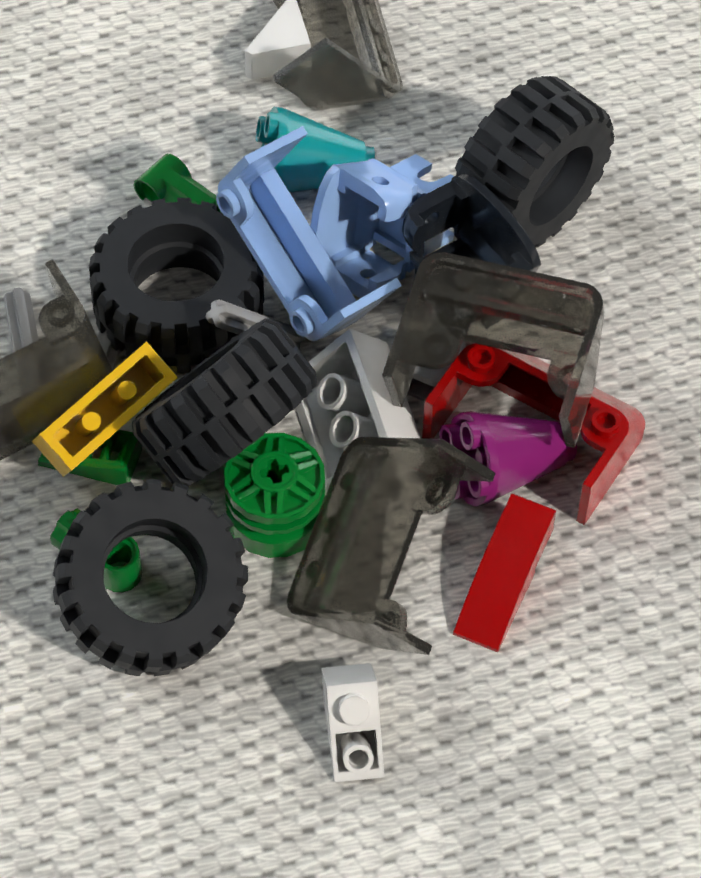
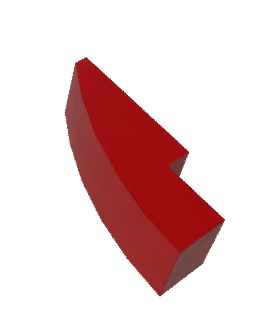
[453,493,556,652]

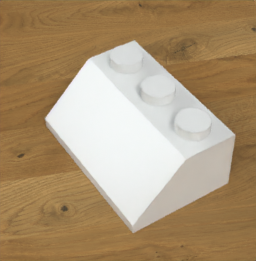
[296,328,427,493]

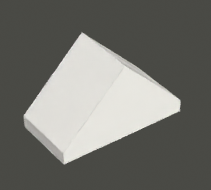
[245,0,311,80]

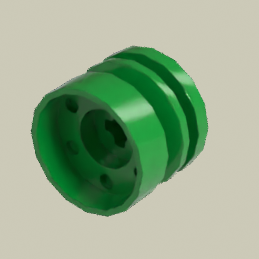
[224,433,325,558]

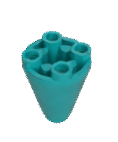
[255,106,375,193]

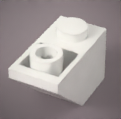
[321,663,385,783]

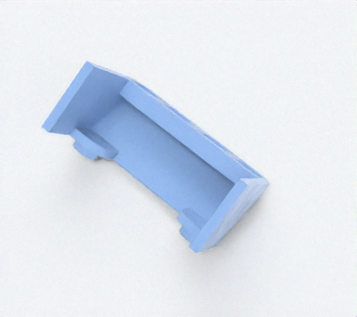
[216,126,402,341]

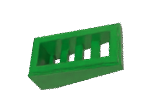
[38,430,142,485]

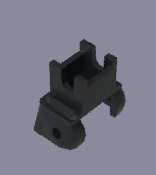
[402,173,541,342]

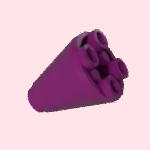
[439,411,577,507]

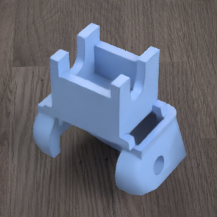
[310,154,454,298]

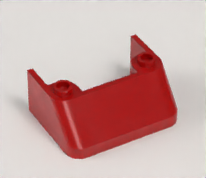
[422,343,645,525]

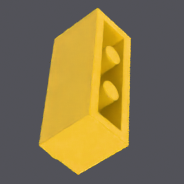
[32,341,178,477]

